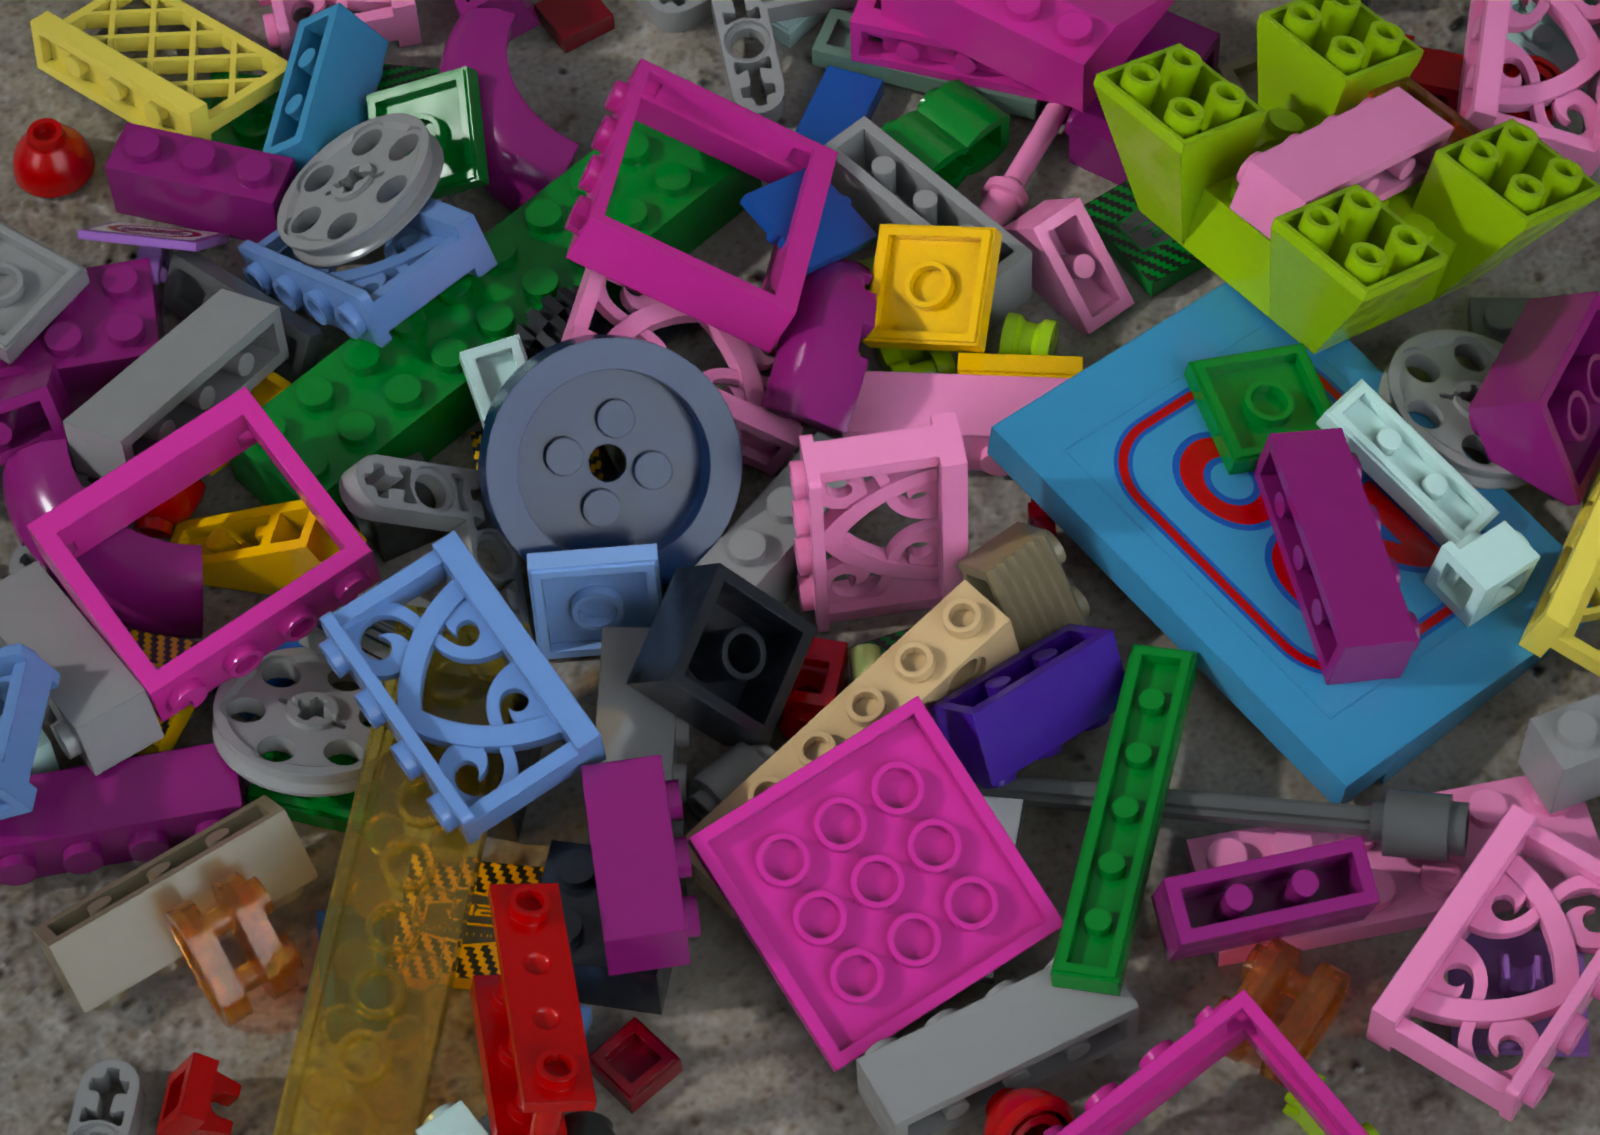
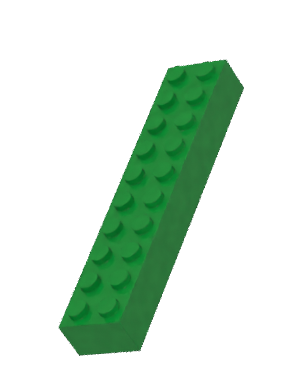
[231,120,762,522]

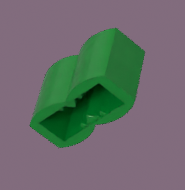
[881,79,1010,189]

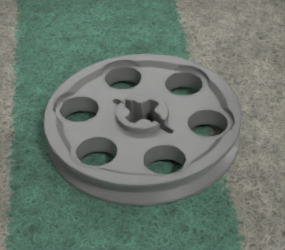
[277,113,444,268]
[1378,329,1529,491]
[212,647,397,797]

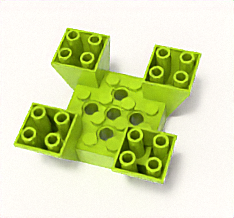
[1093,0,1600,354]

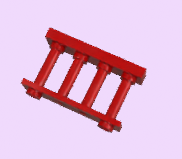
[470,883,597,1135]

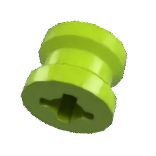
[998,312,1059,356]

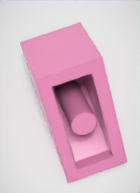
[1004,198,1135,335]

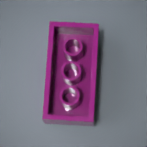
[0,258,165,410]

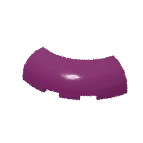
[439,8,579,211]
[760,258,876,433]
[2,438,203,638]

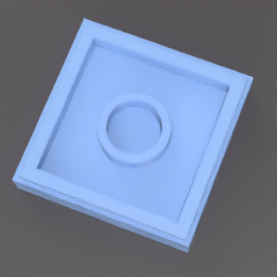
[527,543,663,659]

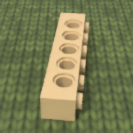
[684,579,1020,919]

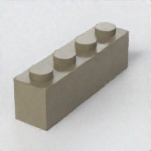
[32,795,319,1014]

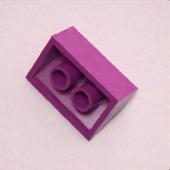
[1468,291,1600,506]

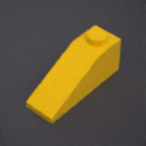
[170,499,367,595]

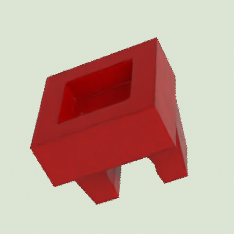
[155,1052,242,1135]

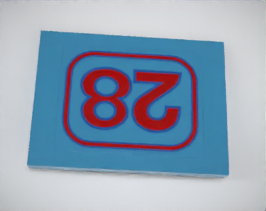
[987,282,1592,804]

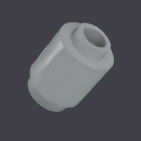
[688,742,775,821]

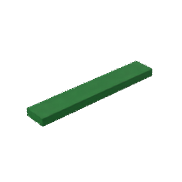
[1050,644,1198,996]

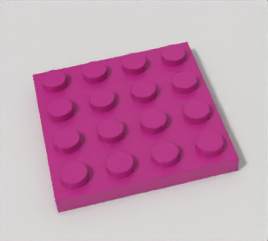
[688,696,1063,1073]

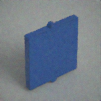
[739,167,878,275]

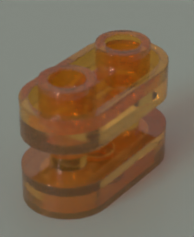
[165,871,304,1028]
[1214,937,1351,1088]

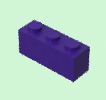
[929,623,1125,789]

